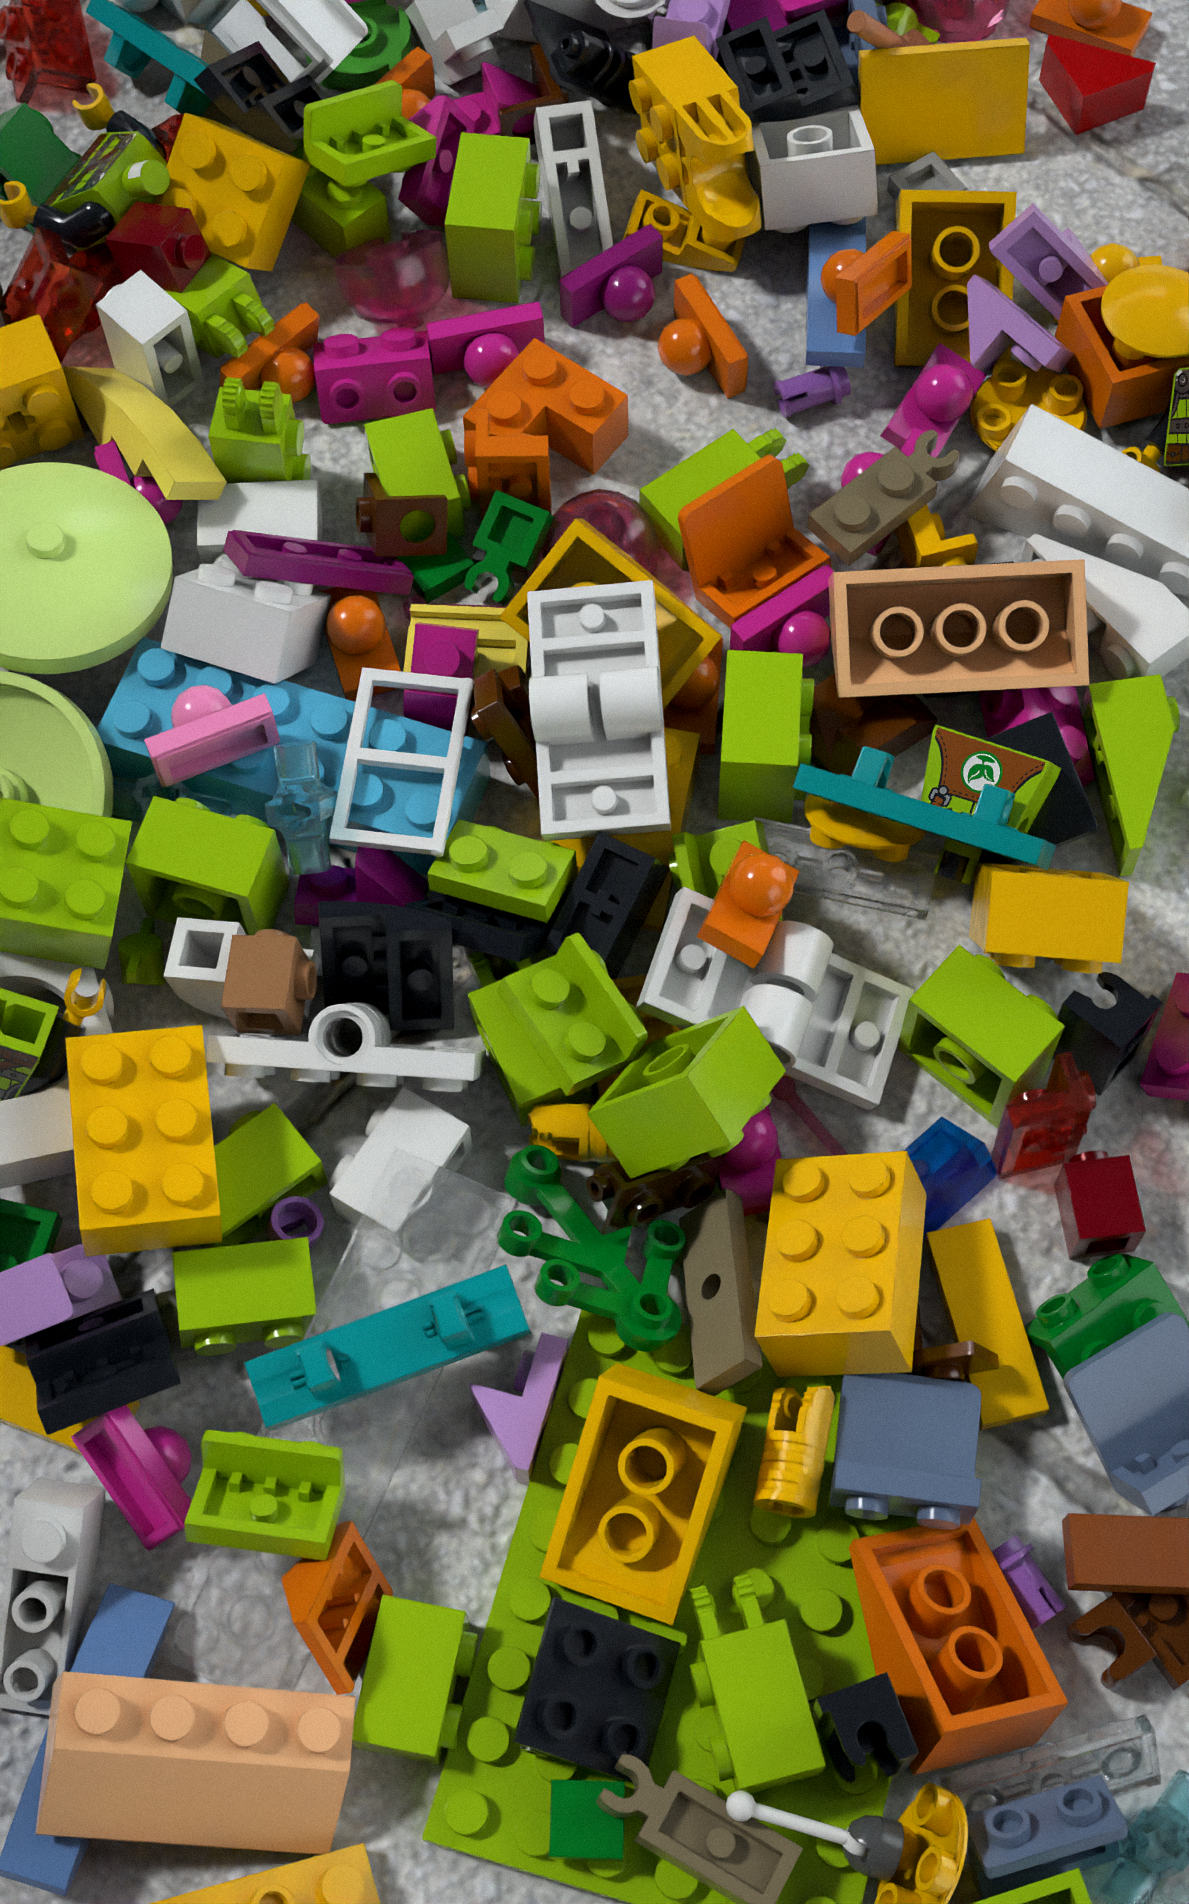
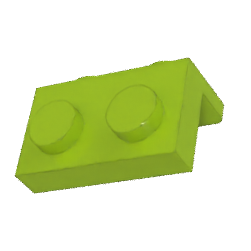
[303,80,437,187]
[427,819,578,923]
[184,1430,345,1561]

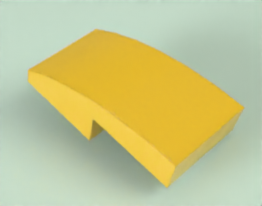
[622,189,746,272]

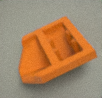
[281,1521,393,1695]

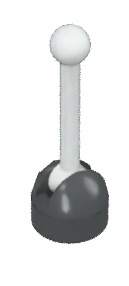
[726,1790,904,1882]

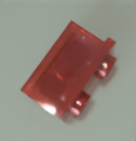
[0,0,97,104]

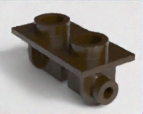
[586,1152,727,1235]

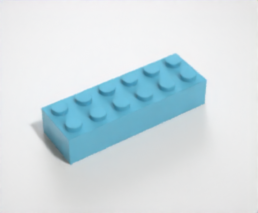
[97,637,491,875]

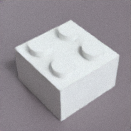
[749,105,878,233]
[161,556,331,684]

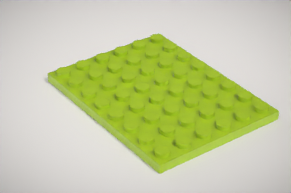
[422,1310,922,1904]

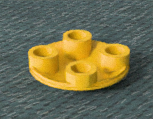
[1101,265,1189,360]
[970,360,1087,452]
[803,795,927,862]
[874,1783,968,1904]

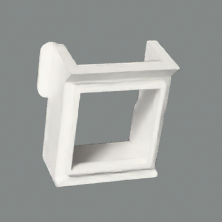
[185,0,368,85]

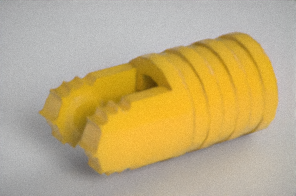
[528,1102,618,1163]
[753,1386,835,1518]

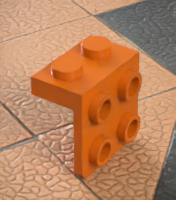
[678,455,832,629]

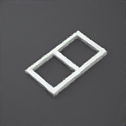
[329,667,474,857]

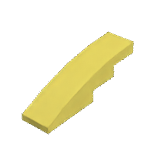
[63,366,227,500]

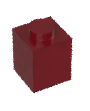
[105,202,211,293]
[1054,1150,1146,1260]

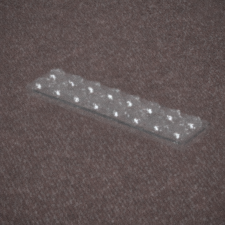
[156,1147,519,1691]

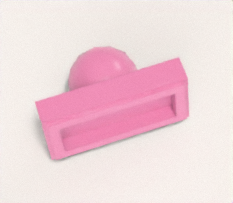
[144,685,280,787]

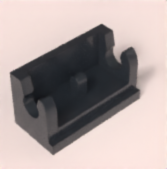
[543,831,670,980]
[1052,972,1163,1096]
[811,1672,919,1783]

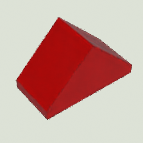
[1039,34,1156,135]

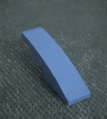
[805,216,866,368]
[0,1583,176,1897]

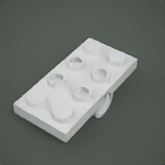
[527,580,671,841]
[636,887,914,1111]
[206,1002,487,1092]

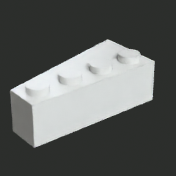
[965,404,1189,598]

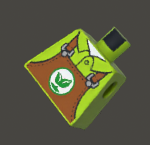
[921,724,1061,885]

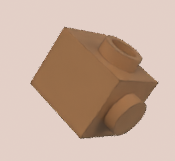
[221,929,317,1035]

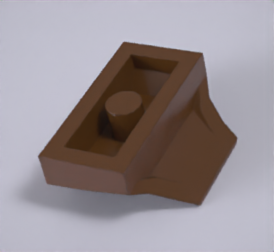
[809,673,938,776]

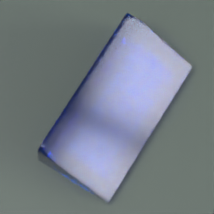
[903,1116,997,1243]

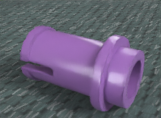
[773,366,851,418]
[992,1535,1068,1630]

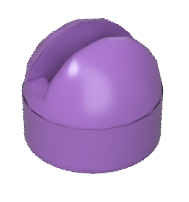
[267,1196,324,1249]

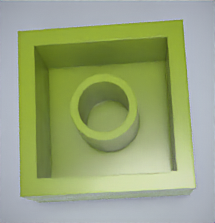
[445,132,542,304]
[717,650,814,823]
[125,796,290,935]
[0,797,132,970]
[897,944,1065,1129]
[587,1006,786,1179]

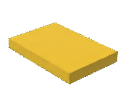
[858,38,1030,165]

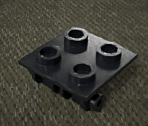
[524,0,637,114]
[512,1597,681,1784]

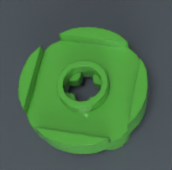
[305,0,412,90]

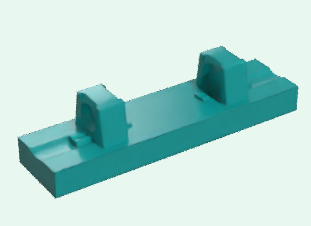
[85,0,212,117]
[793,746,1056,870]
[244,1264,532,1432]

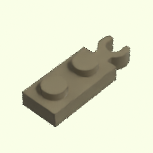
[807,429,960,566]
[596,1754,803,1904]

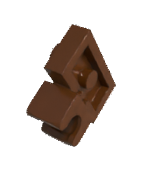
[470,665,539,801]
[1067,1592,1189,1690]

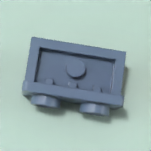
[966,1774,1128,1900]

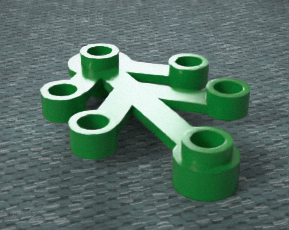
[497,1145,686,1352]

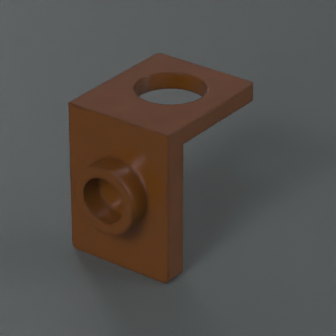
[498,44,569,145]
[355,473,448,557]
[898,1303,999,1382]

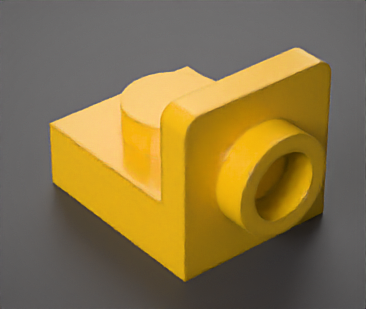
[894,504,978,568]

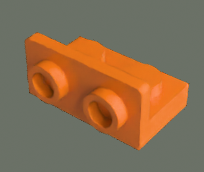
[464,408,552,523]

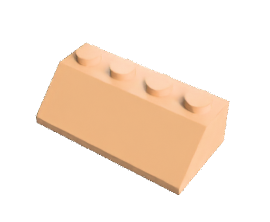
[828,559,1089,698]
[35,1671,356,1855]

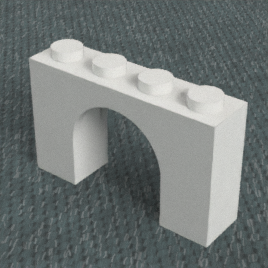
[0,951,114,1189]

